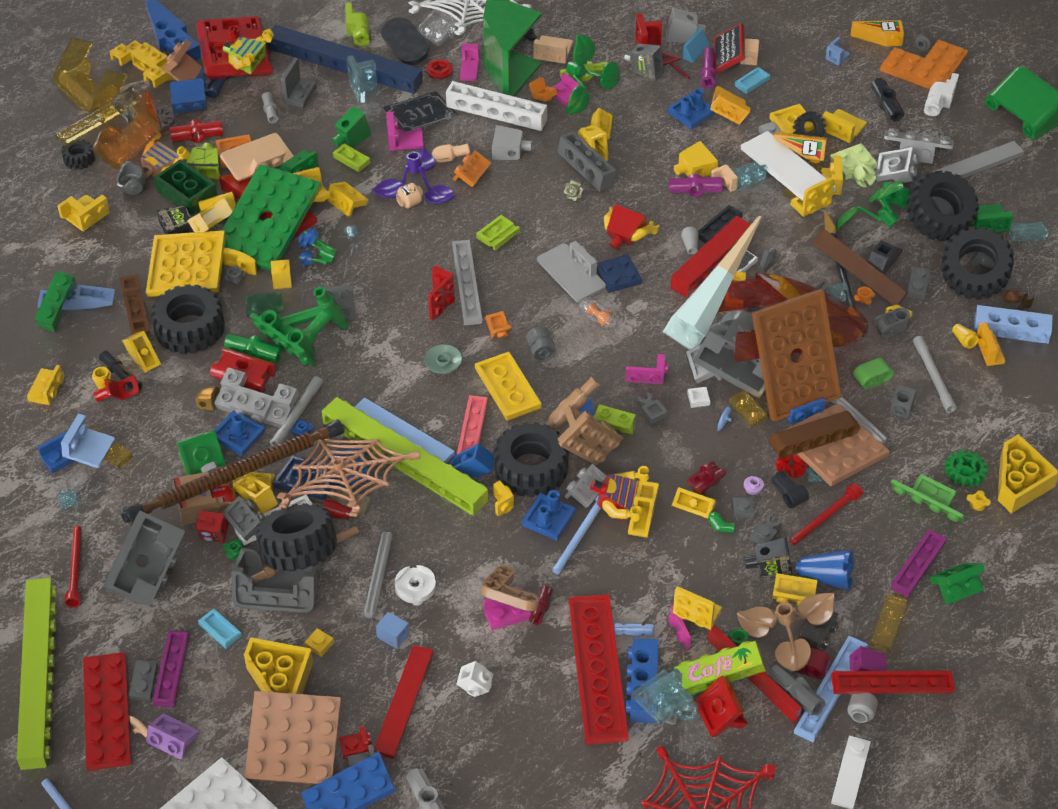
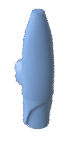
[717,407,732,431]

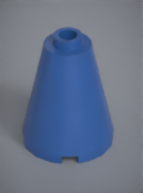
[796,549,854,590]

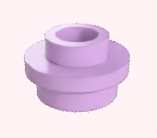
[744,476,764,495]

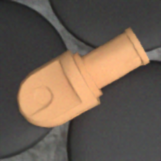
[432,143,470,163]

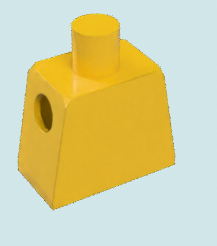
[578,125,608,161]
[674,141,718,178]

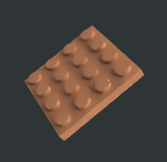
[783,403,890,486]
[244,691,342,785]

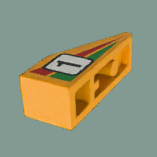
[851,20,904,46]
[774,132,827,163]

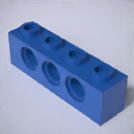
[626,638,658,723]

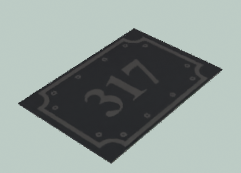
[382,91,459,132]

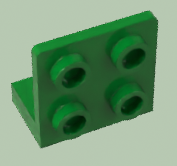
[971,204,1013,233]

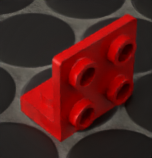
[428,265,455,321]

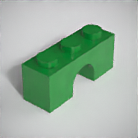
[34,270,77,333]

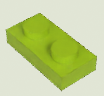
[333,143,370,172]

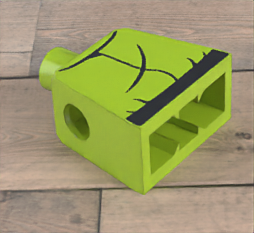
[186,143,220,180]

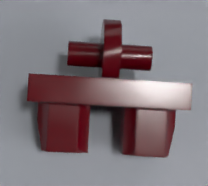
[687,460,726,495]

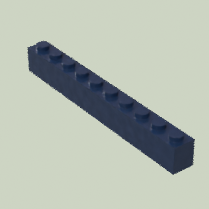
[267,25,423,94]

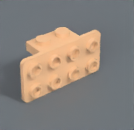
[220,133,294,181]

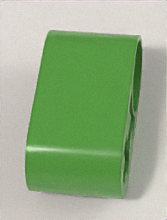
[853,358,894,389]

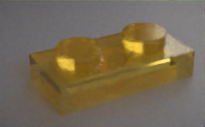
[729,390,767,428]

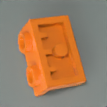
[452,150,491,187]

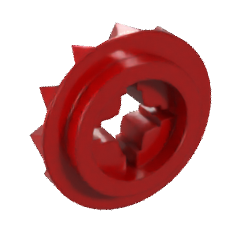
[426,59,453,80]
[775,454,807,478]

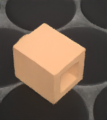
[740,39,759,65]

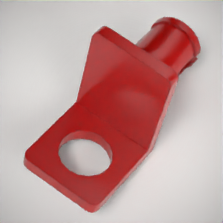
[93,375,140,402]

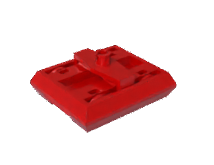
[196,16,273,80]

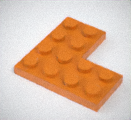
[880,40,969,89]

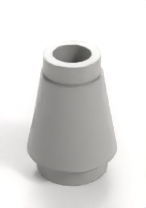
[681,227,699,254]

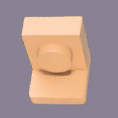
[711,164,738,192]

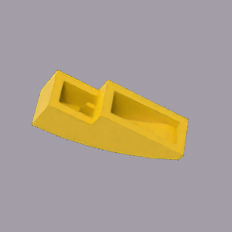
[628,480,659,538]

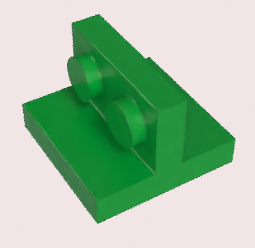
[176,429,226,475]
[929,563,985,604]

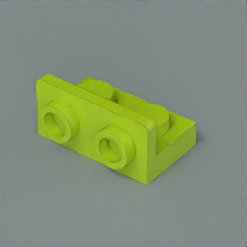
[594,405,636,435]

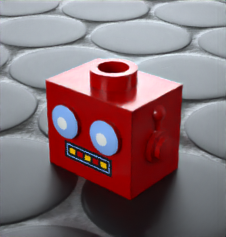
[195,510,229,543]

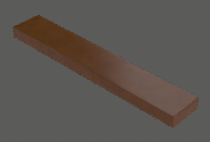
[813,229,908,305]

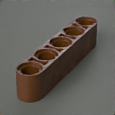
[769,411,860,458]

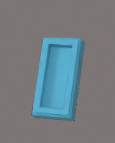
[735,67,770,94]
[198,609,242,649]

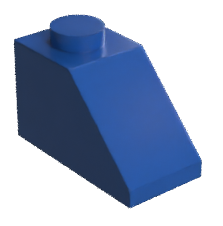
[450,443,494,478]

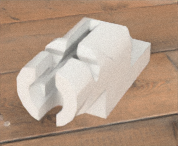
[924,73,959,116]

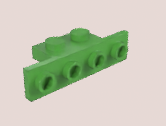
[891,474,965,523]

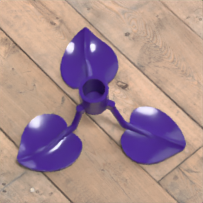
[372,148,454,204]

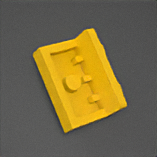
[772,573,817,606]

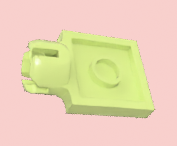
[830,143,877,187]

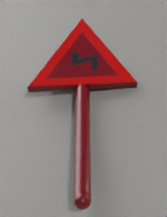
[661,51,690,80]

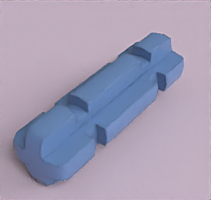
[614,623,654,636]

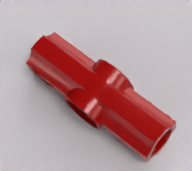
[170,120,223,143]

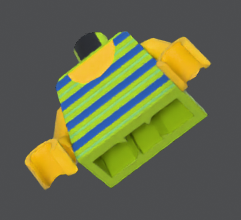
[223,29,274,74]

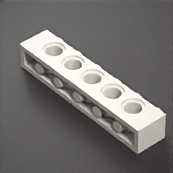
[446,81,547,131]

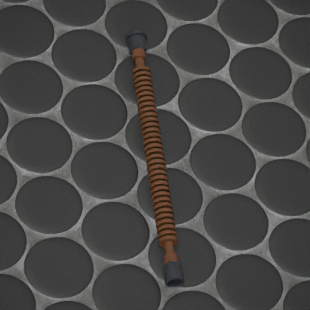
[121,419,344,526]

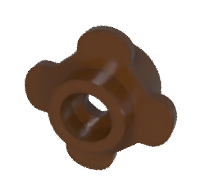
[1001,290,1024,303]

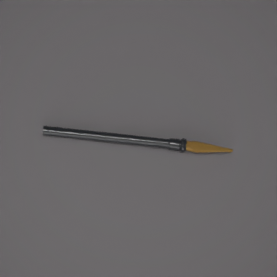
[824,210,858,318]

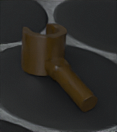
[1016,293,1034,311]

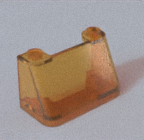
[92,89,161,169]

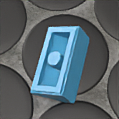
[683,28,709,63]

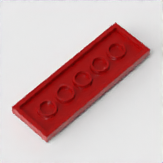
[83,652,132,771]

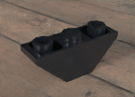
[867,240,903,275]

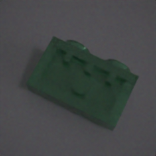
[244,292,284,317]

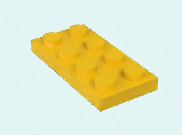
[475,352,541,421]

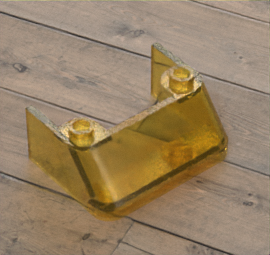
[53,37,128,112]

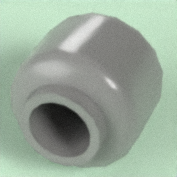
[847,693,878,723]

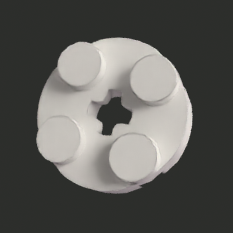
[395,565,436,606]

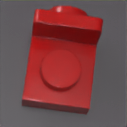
[339,726,372,760]

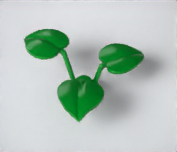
[566,34,621,114]
[835,179,905,233]

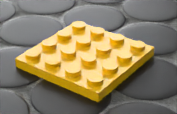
[146,230,226,297]

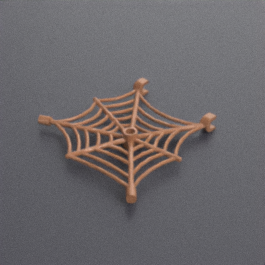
[277,431,420,517]

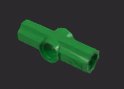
[224,334,282,363]

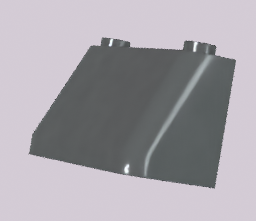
[231,548,322,613]

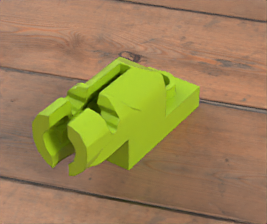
[345,3,369,46]

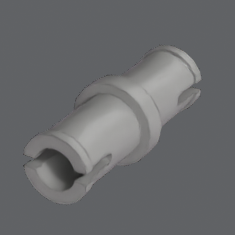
[262,92,279,124]

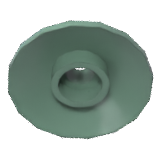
[424,344,462,374]

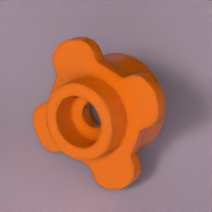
[854,286,875,305]

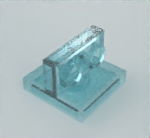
[347,55,377,103]
[632,668,693,725]

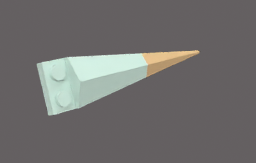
[663,216,761,350]

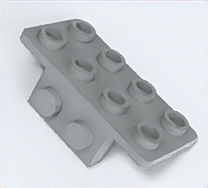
[884,128,954,164]
[537,241,606,302]

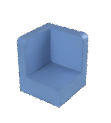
[825,37,850,66]
[376,612,409,649]

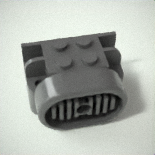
[693,310,765,399]
[103,510,185,607]

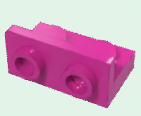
[553,73,586,107]
[483,588,531,631]

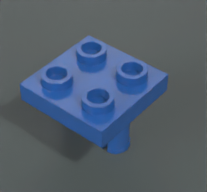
[667,88,715,129]
[522,490,576,541]

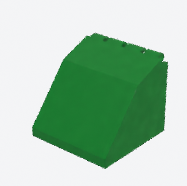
[483,0,542,97]

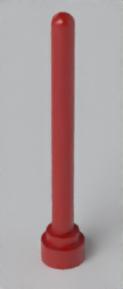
[790,483,863,545]
[64,525,81,608]

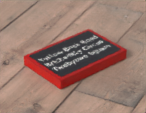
[714,23,745,74]

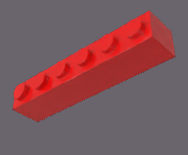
[671,216,754,298]

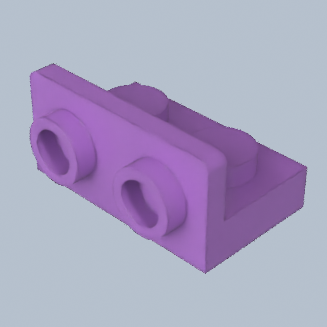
[146,713,199,759]

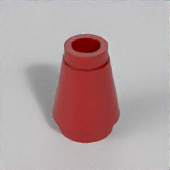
[322,499,352,520]

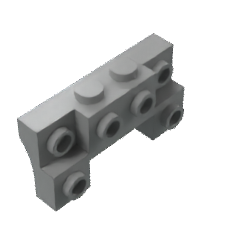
[214,367,299,428]

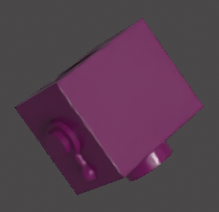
[849,646,887,671]

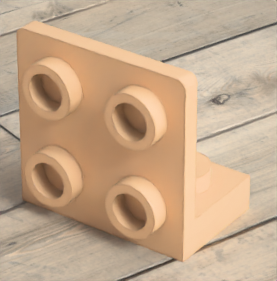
[533,35,573,64]

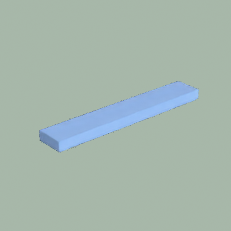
[354,397,455,463]
[794,636,868,743]

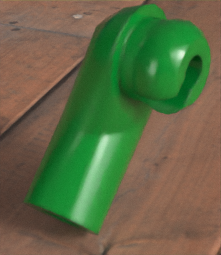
[708,512,735,533]

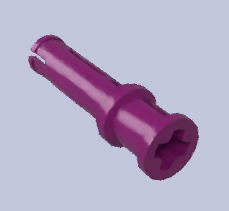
[701,47,716,88]

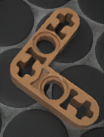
[481,565,539,611]

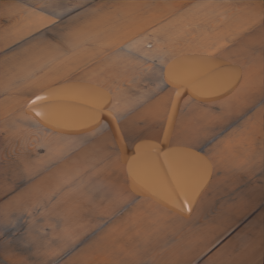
[737,593,834,671]

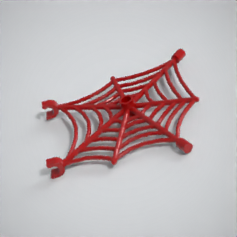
[641,746,775,809]

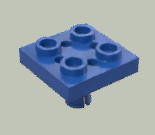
[215,410,265,456]

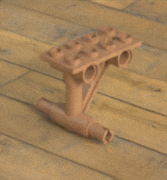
[546,376,623,465]

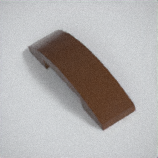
[120,274,150,335]

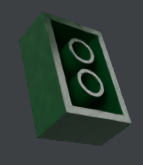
[154,159,217,214]

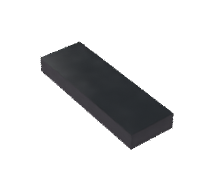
[698,205,743,244]

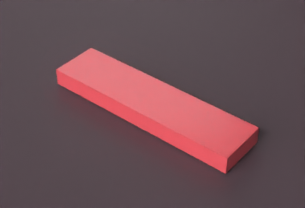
[457,395,488,454]

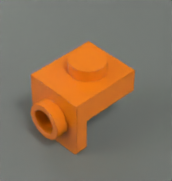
[529,77,558,102]
[485,311,512,339]

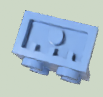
[61,414,115,468]

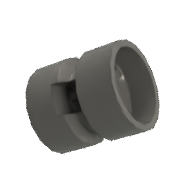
[526,327,556,362]

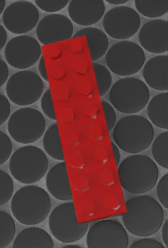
[568,594,629,745]

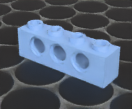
[974,305,1053,344]

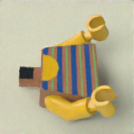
[141,127,190,178]

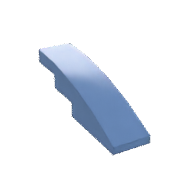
[38,285,115,310]

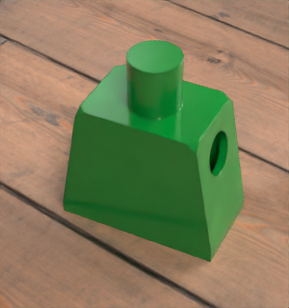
[332,106,371,148]

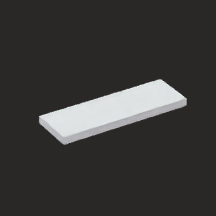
[741,131,836,201]

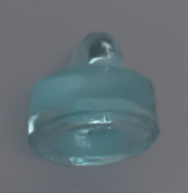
[677,700,698,721]

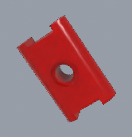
[210,348,277,393]

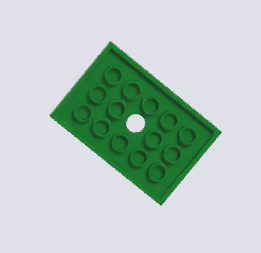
[221,164,322,271]

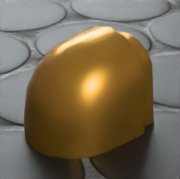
[195,386,220,411]

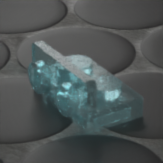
[732,161,768,190]

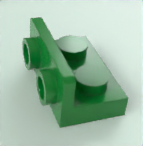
[278,149,319,173]

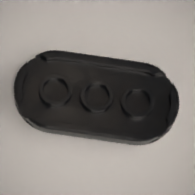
[381,17,430,64]

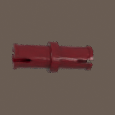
[529,585,553,625]

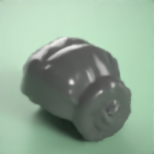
[116,161,146,195]

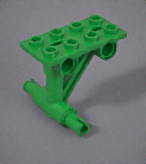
[250,287,349,368]

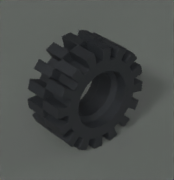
[793,111,827,137]
[61,139,95,170]

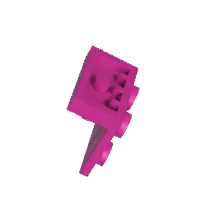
[386,112,424,151]

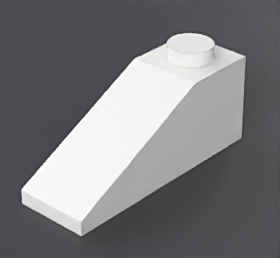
[831,735,871,809]

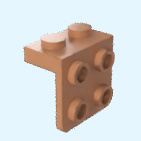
[163,39,202,81]

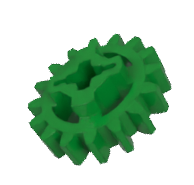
[944,449,988,488]

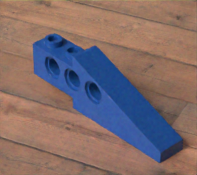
[145,0,202,61]

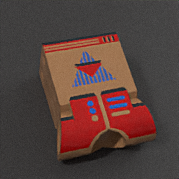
[173,467,237,525]

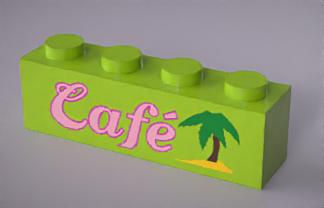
[674,641,766,697]

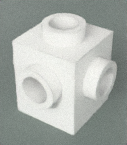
[457,661,493,697]

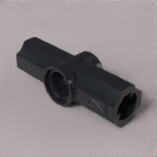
[871,77,904,122]

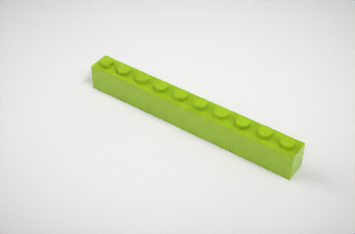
[322,397,488,516]
[17,578,58,770]

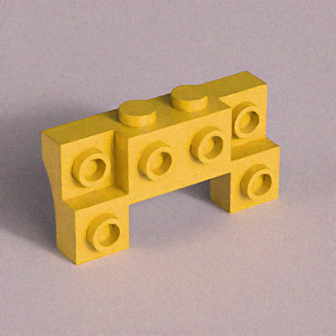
[109,40,175,88]

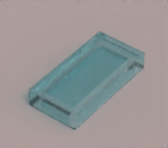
[1009,222,1048,241]

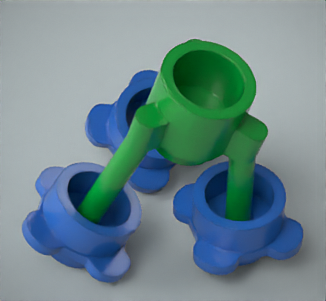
[298,227,337,269]

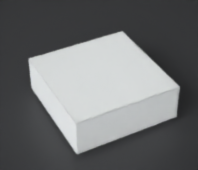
[687,387,710,408]

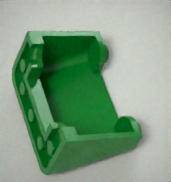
[984,66,1058,141]

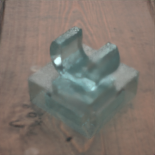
[823,282,848,304]

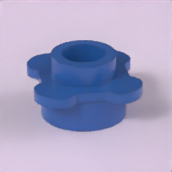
[291,419,314,436]

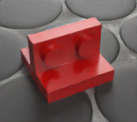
[635,13,662,46]
[694,676,747,737]

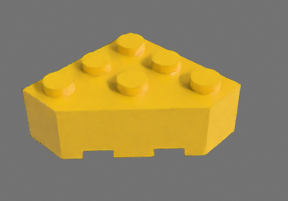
[998,434,1058,514]
[244,637,313,694]

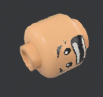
[396,183,423,209]

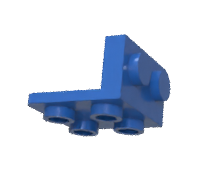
[170,79,207,114]

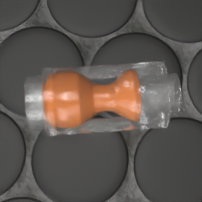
[579,297,618,330]

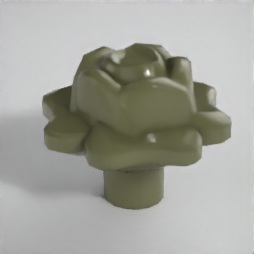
[564,180,584,201]

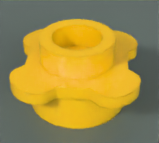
[967,491,991,511]

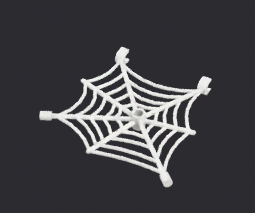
[408,0,532,35]

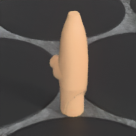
[129,715,148,738]

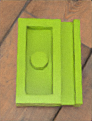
[476,215,520,251]

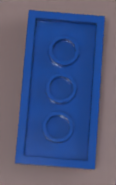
[301,752,396,809]

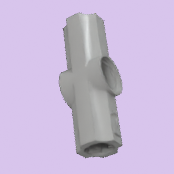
[405,768,445,809]

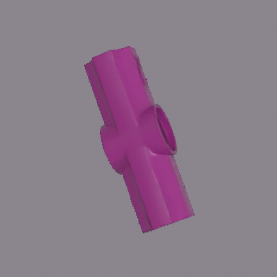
[669,173,722,197]

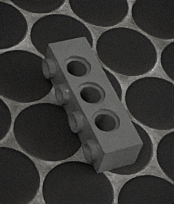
[557,131,617,192]

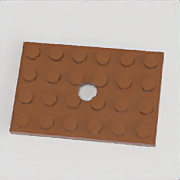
[752,289,841,422]

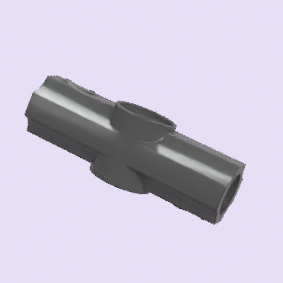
[768,664,825,716]

